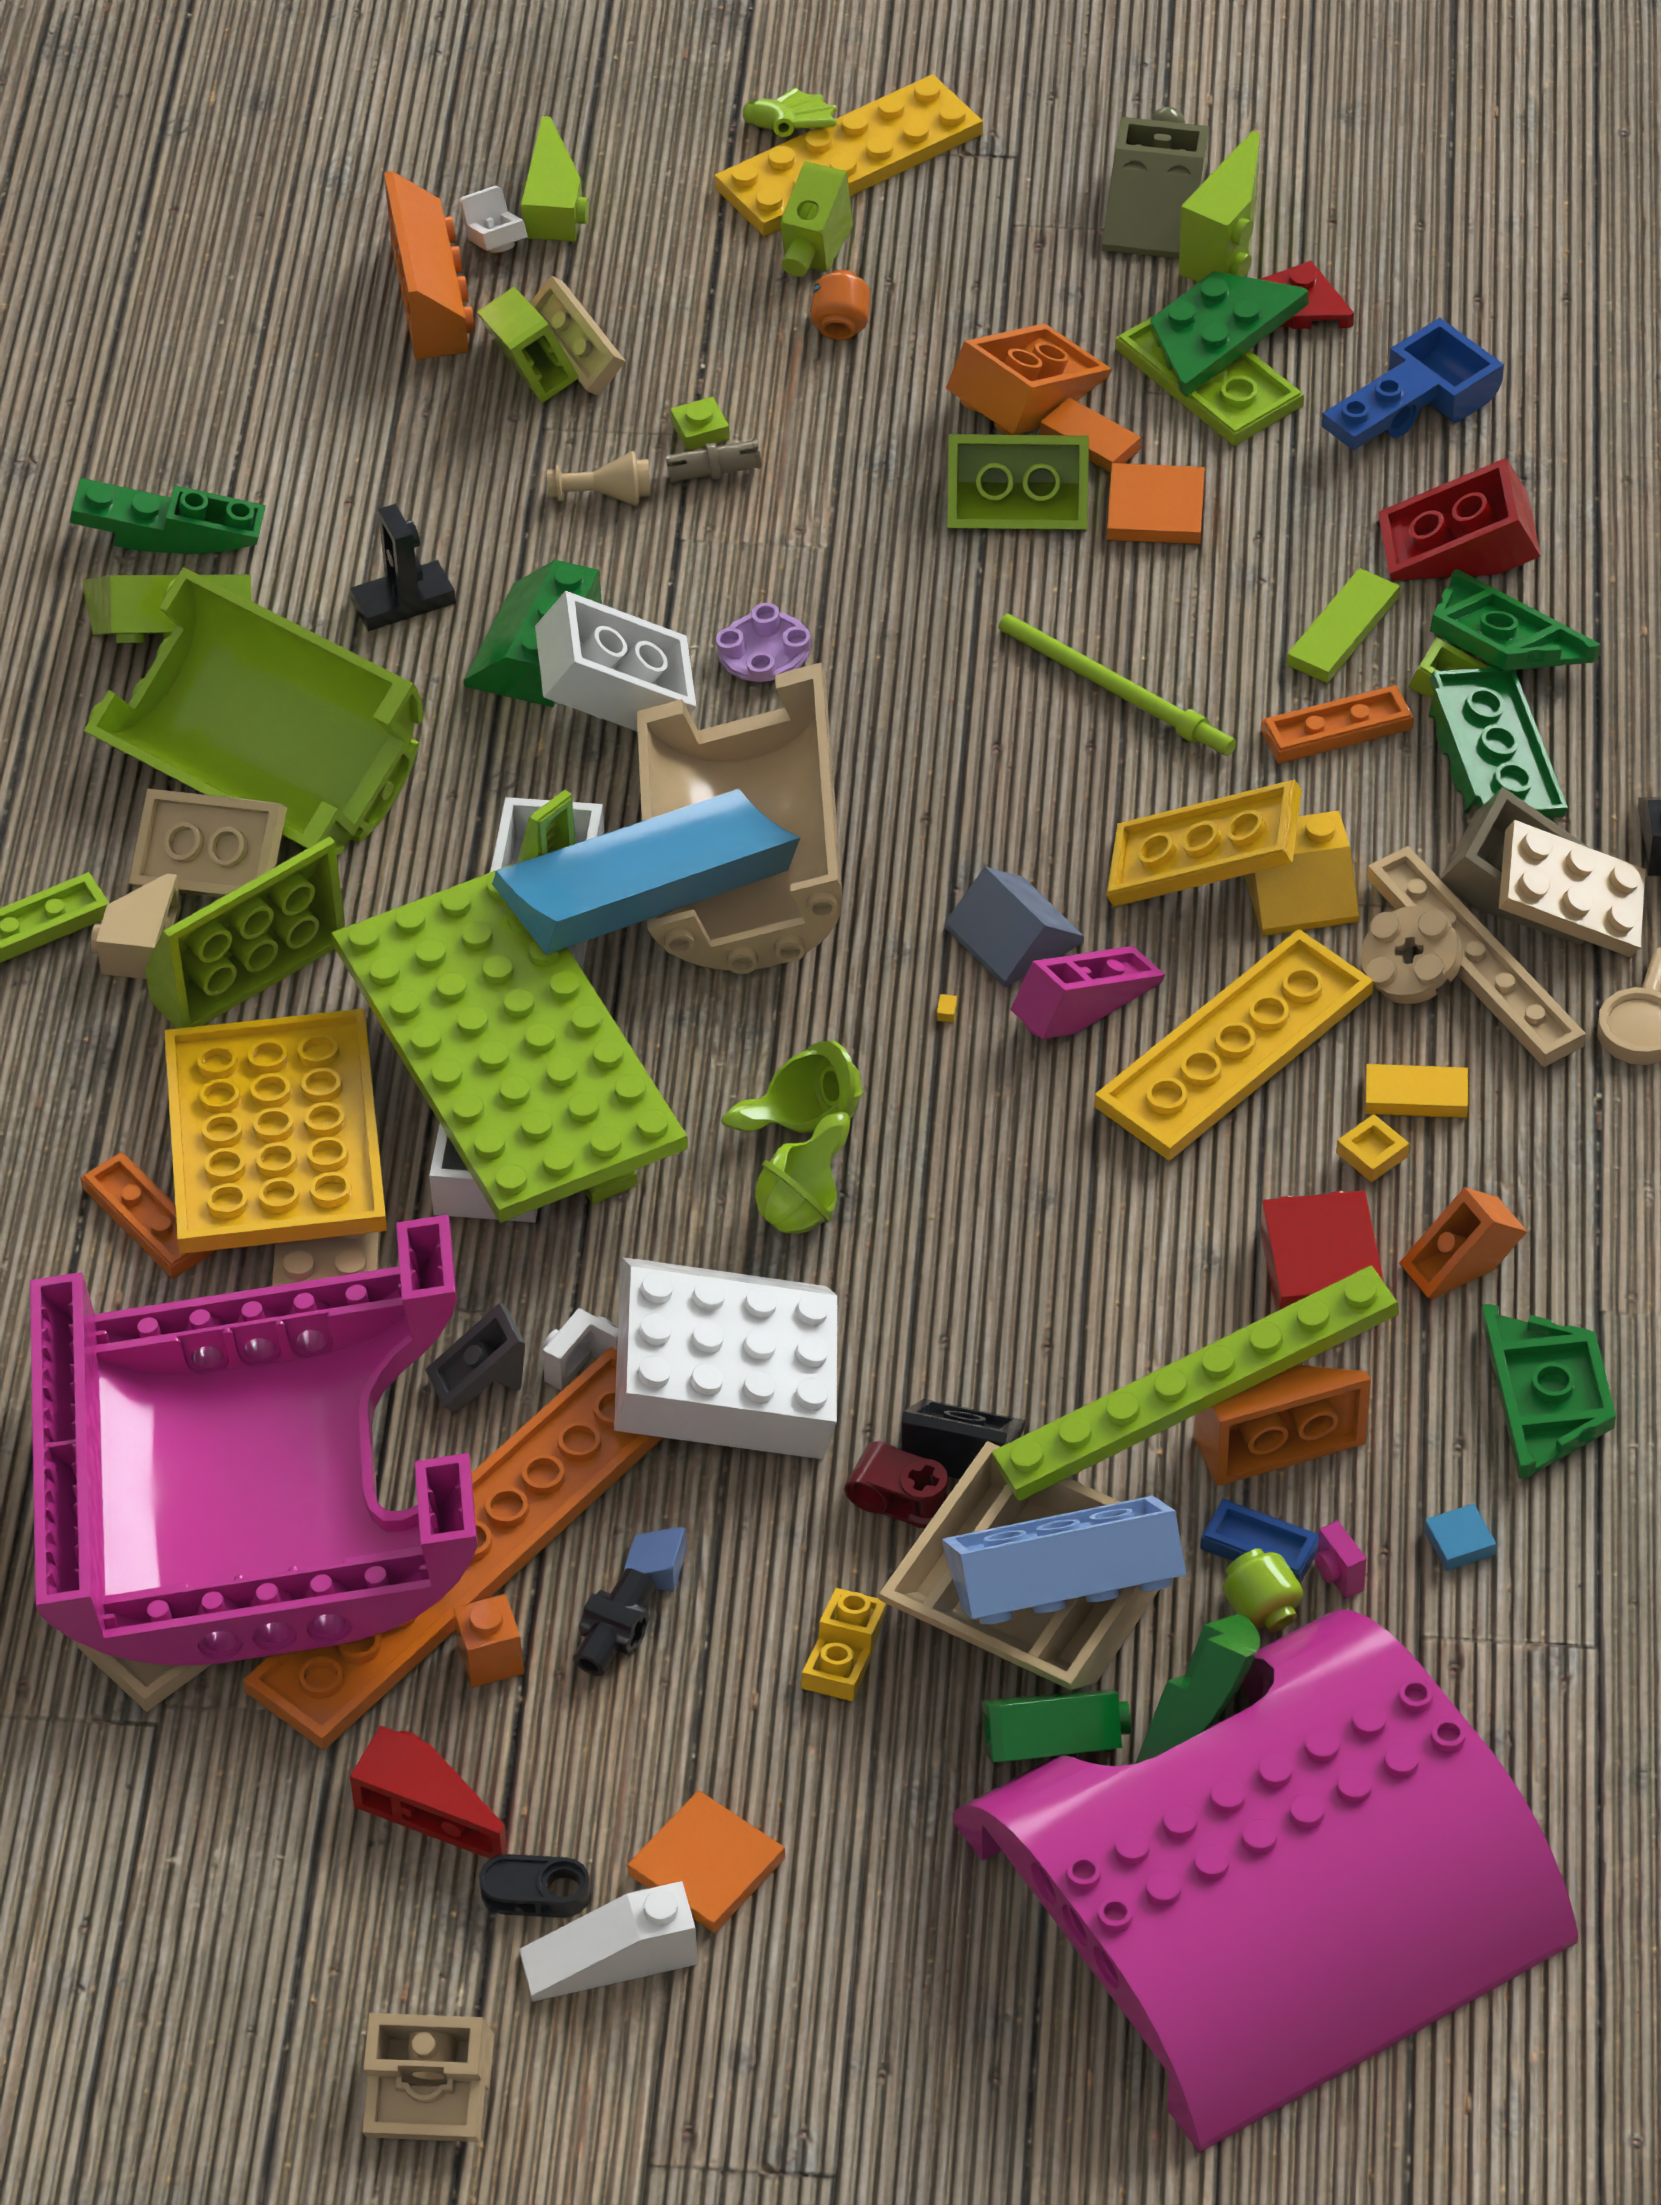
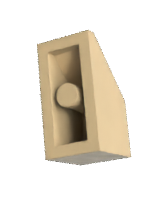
[91,873,182,979]

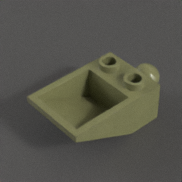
[1102,107,1210,259]

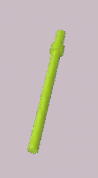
[998,613,1237,756]

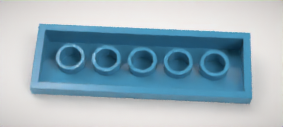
[492,789,800,955]

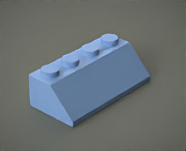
[942,1496,1187,1624]

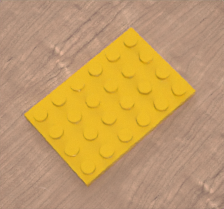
[164,1008,387,1254]

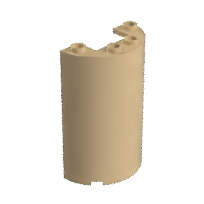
[636,662,843,974]

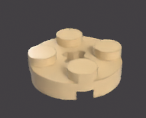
[1361,906,1463,1004]

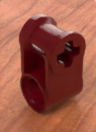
[844,1441,948,1529]

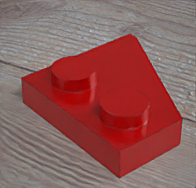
[1260,261,1354,329]

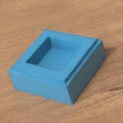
[1424,1503,1497,1571]

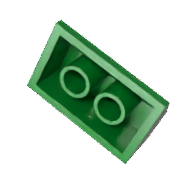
[463,560,602,707]

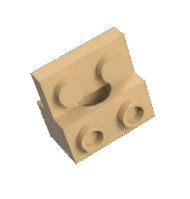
[362,2013,494,2142]

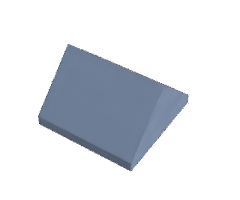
[945,866,1084,987]

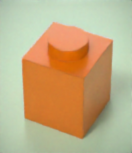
[453,1594,524,1688]

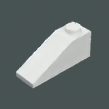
[519,1881,698,2002]

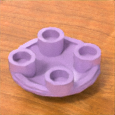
[716,603,812,682]

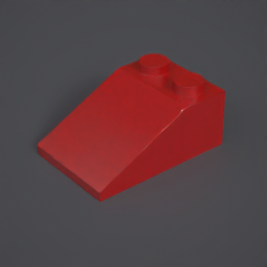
[1378,458,1541,580]

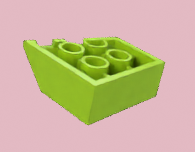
[83,574,252,643]

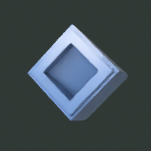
[624,1527,687,1592]

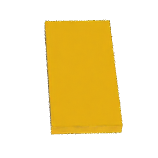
[1106,779,1302,907]

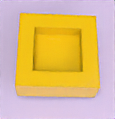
[1336,1114,1410,1183]

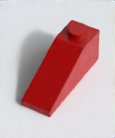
[350,1725,508,1859]

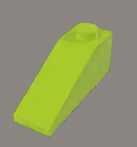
[521,116,589,242]

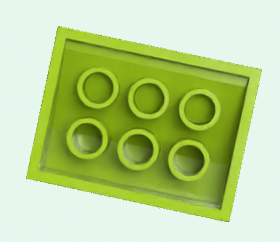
[145,836,346,1029]

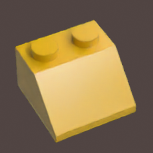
[1244,810,1359,936]

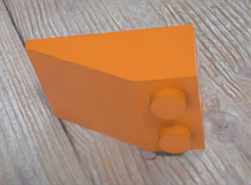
[946,323,1112,435]
[1194,1365,1371,1486]

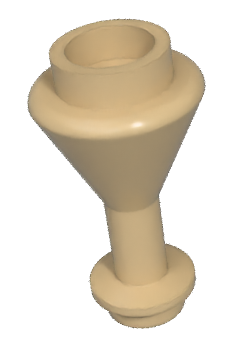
[547,451,651,507]

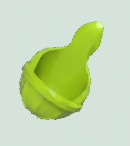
[721,1040,864,1134]
[755,1112,850,1234]

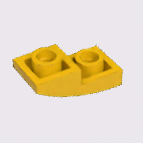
[801,1588,887,1702]

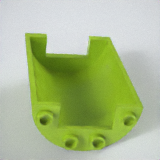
[84,567,423,855]

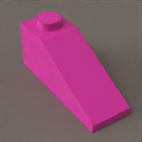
[1010,946,1165,1039]

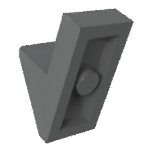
[425,1303,525,1413]

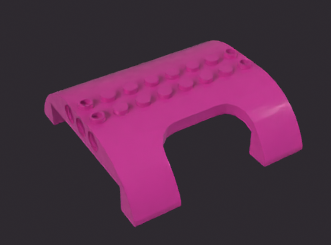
[30,1214,478,1665]
[953,1609,1578,2153]

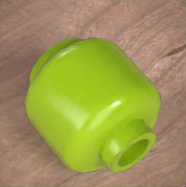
[1222,1548,1304,1633]

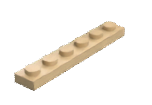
[1367,846,1586,1067]

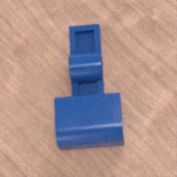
[1322,317,1504,451]

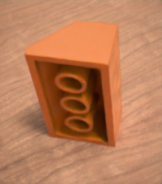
[384,171,475,360]

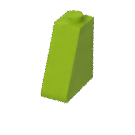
[477,287,579,403]

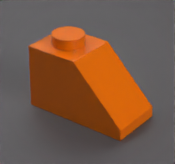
[1399,1187,1527,1299]

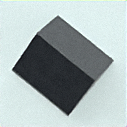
[901,1399,1026,1479]

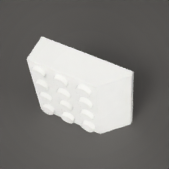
[614,1257,837,1459]

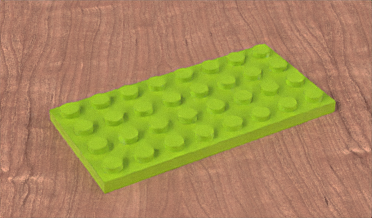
[331,864,688,1223]

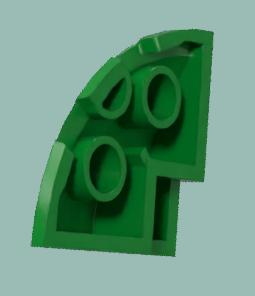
[1135,1614,1260,1764]

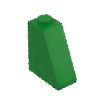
[982,1689,1131,1762]

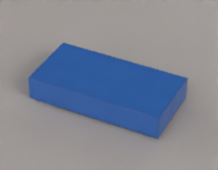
[1200,1498,1319,1584]

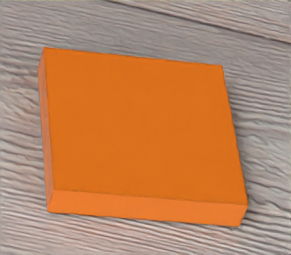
[1107,463,1205,544]
[627,1790,786,1933]

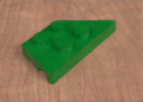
[1150,271,1309,397]
[1430,569,1601,671]
[1481,1304,1616,1479]

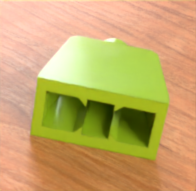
[780,161,853,277]

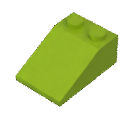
[1179,130,1260,282]

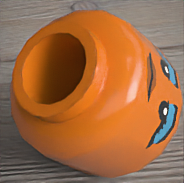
[810,270,871,340]

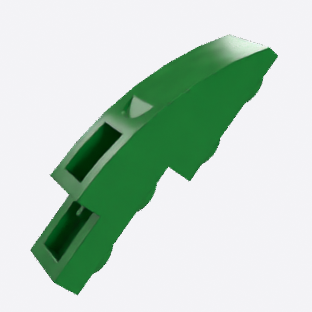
[70,478,266,554]

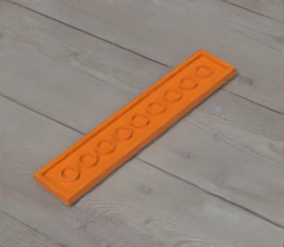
[243,1347,664,1751]

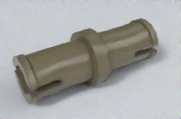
[665,439,762,484]

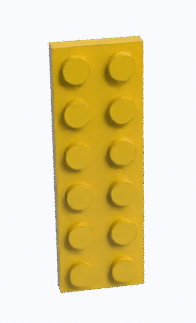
[714,74,983,237]
[1094,929,1374,1161]

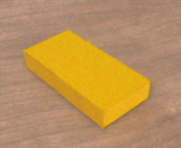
[1365,1064,1468,1118]

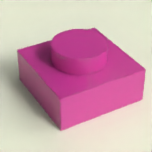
[1315,1520,1367,1599]

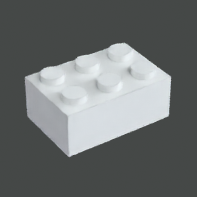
[535,591,697,732]

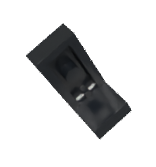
[350,503,456,632]

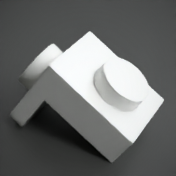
[459,186,528,253]
[541,1308,618,1391]

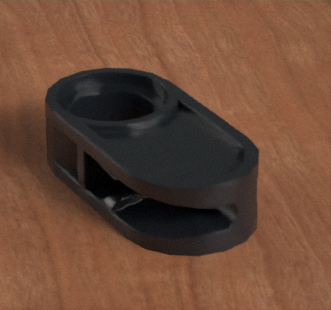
[479,1854,591,1918]

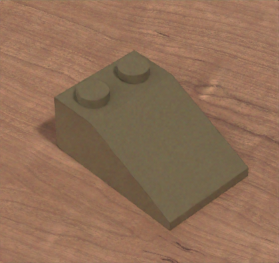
[1440,787,1589,945]

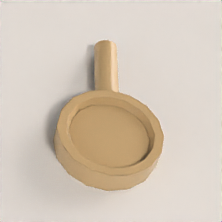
[1597,948,1661,1065]

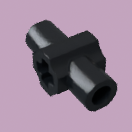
[573,1568,655,1676]

